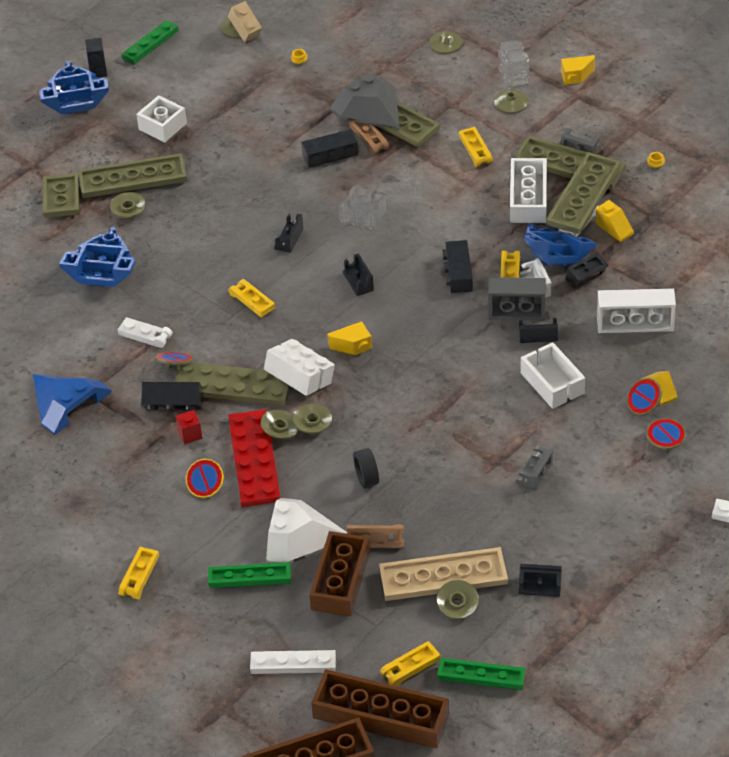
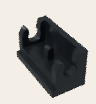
[274,213,303,253]
[565,252,608,288]
[343,253,374,296]
[519,318,558,343]
[519,563,562,597]

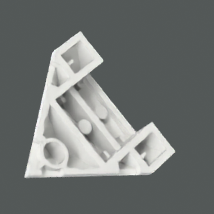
[266,498,347,563]

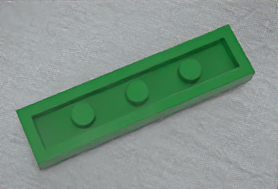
[121,20,179,65]
[208,562,291,588]
[437,658,525,691]

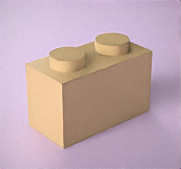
[228,1,262,43]

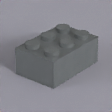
[489,277,546,320]

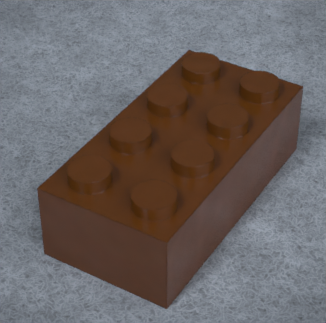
[309,531,370,617]

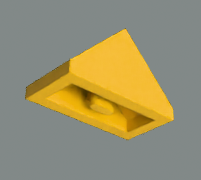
[641,371,678,406]

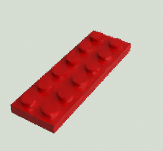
[228,409,281,507]

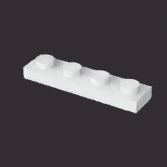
[250,650,336,674]

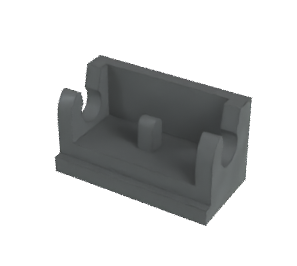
[561,128,601,154]
[516,446,553,490]

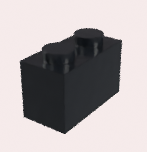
[85,37,107,77]

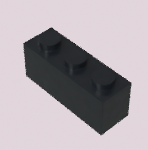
[301,129,358,168]
[442,240,473,293]
[141,382,202,411]

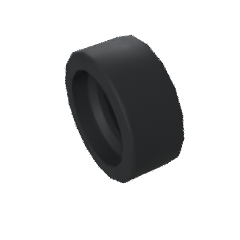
[353,448,379,488]

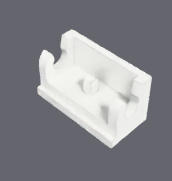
[520,258,551,297]

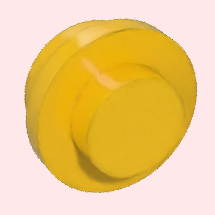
[291,49,308,64]
[647,152,665,168]

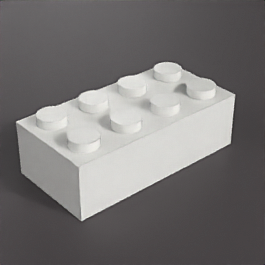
[510,158,547,223]
[597,289,676,333]

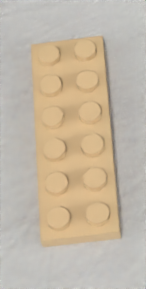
[379,547,508,601]

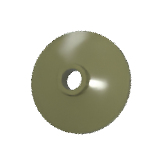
[494,90,528,114]
[110,192,146,218]
[293,403,332,434]
[261,410,299,439]
[437,580,479,619]

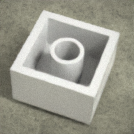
[136,95,187,142]

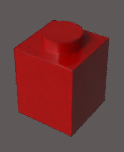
[176,410,202,444]

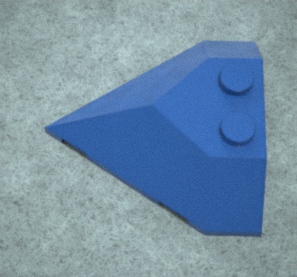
[39,61,109,114]
[524,223,597,266]
[59,226,135,287]
[33,374,112,435]

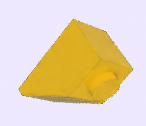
[561,55,595,85]
[595,200,634,242]
[327,321,372,355]

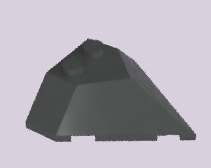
[330,73,400,131]

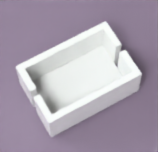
[264,339,335,396]
[521,342,585,409]

